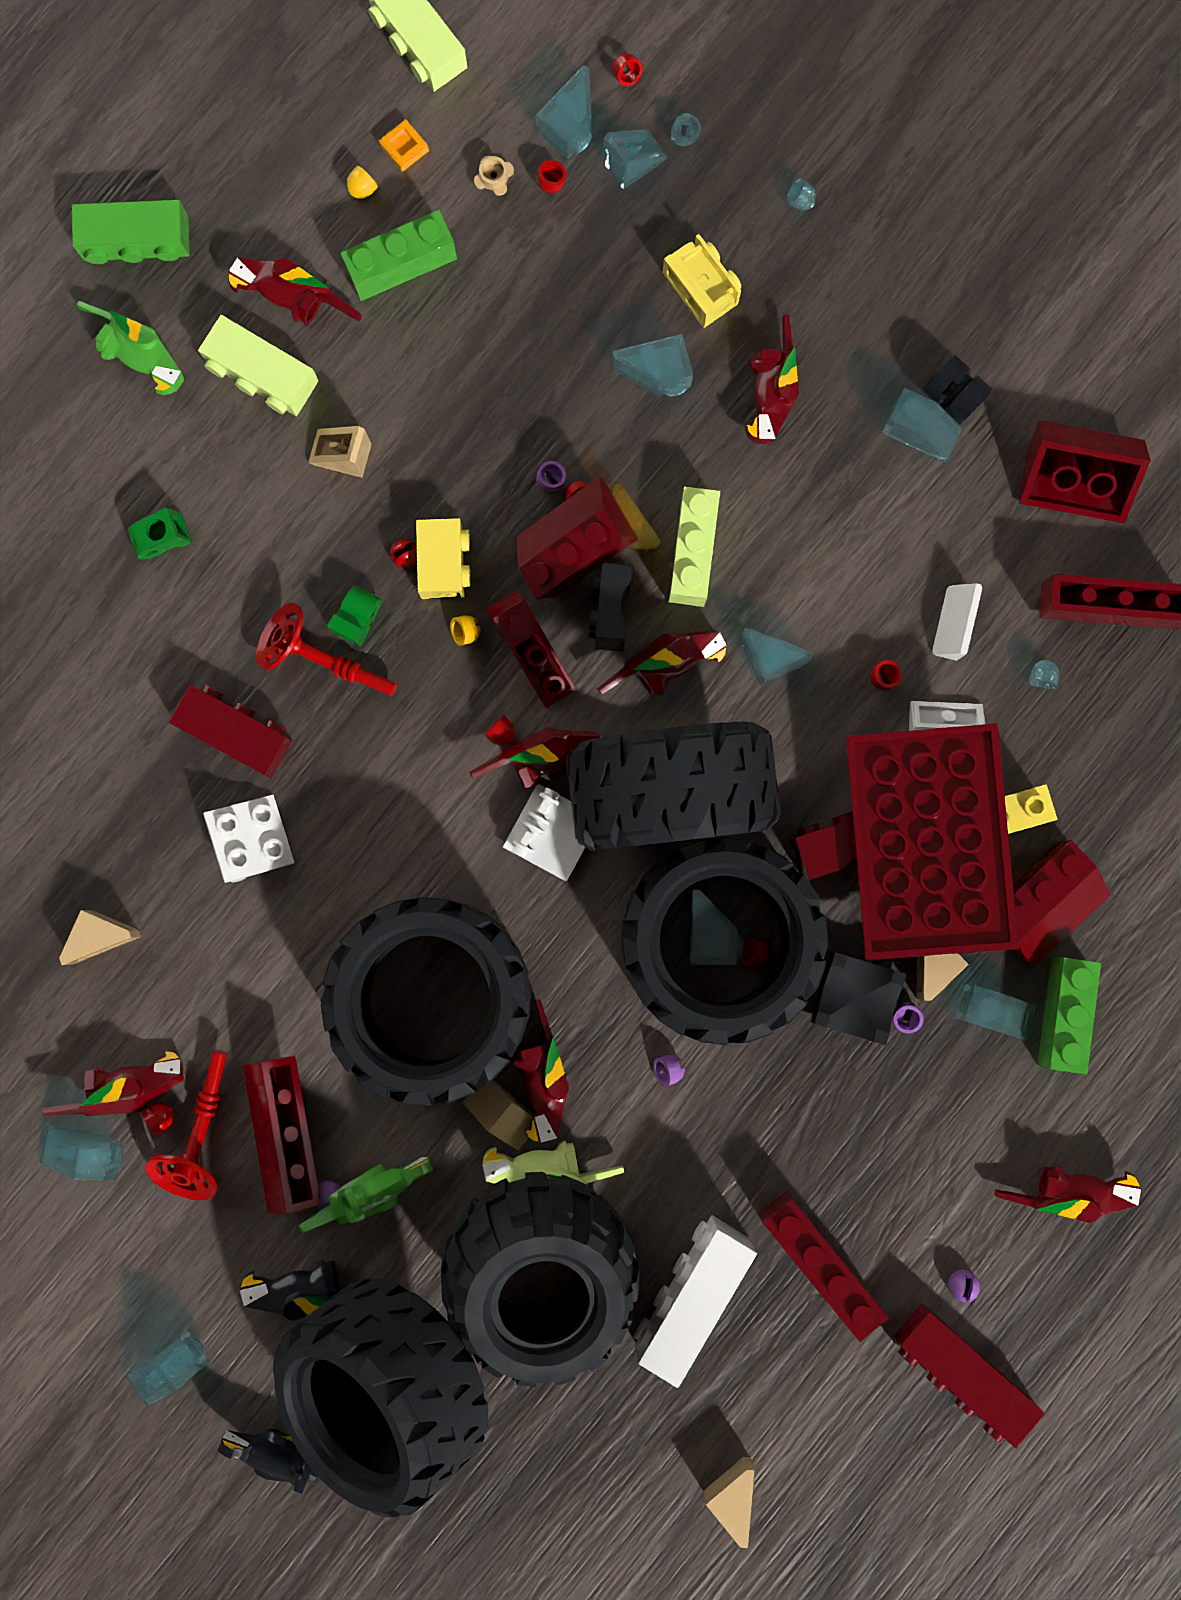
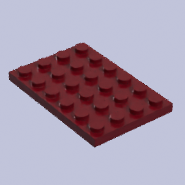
[845,723,1019,960]

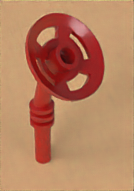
[256,603,397,697]
[145,1050,227,1200]

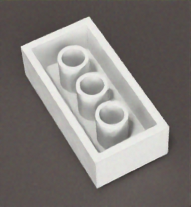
[634,1215,757,1388]

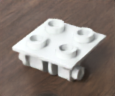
[503,784,585,882]
[203,795,295,883]

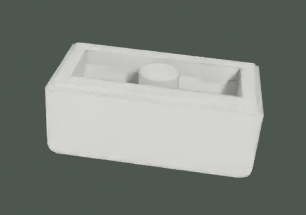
[932,583,982,661]
[909,701,985,731]

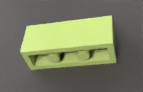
[368,0,467,92]
[198,315,319,417]
[668,487,720,607]

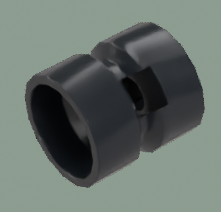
[923,355,993,425]

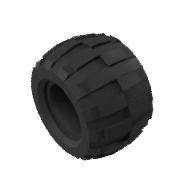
[441,1172,639,1387]

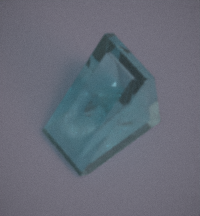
[603,129,668,190]
[739,627,814,685]

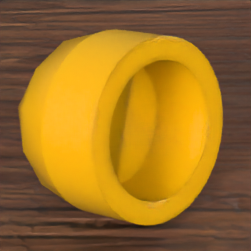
[347,165,378,199]
[450,615,481,646]

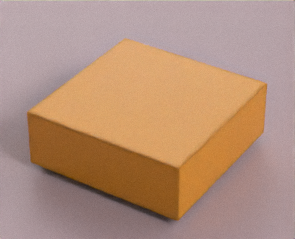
[378,119,429,172]

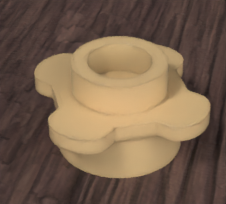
[474,155,514,196]

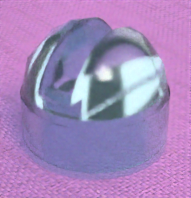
[671,113,701,147]
[786,178,817,212]
[1028,660,1060,689]

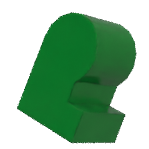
[127,507,193,559]
[326,585,382,647]

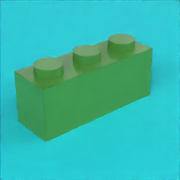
[72,200,190,264]
[340,210,457,301]
[1037,956,1101,1075]

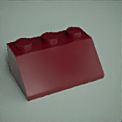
[1019,420,1151,524]
[516,476,638,599]
[1013,840,1111,969]

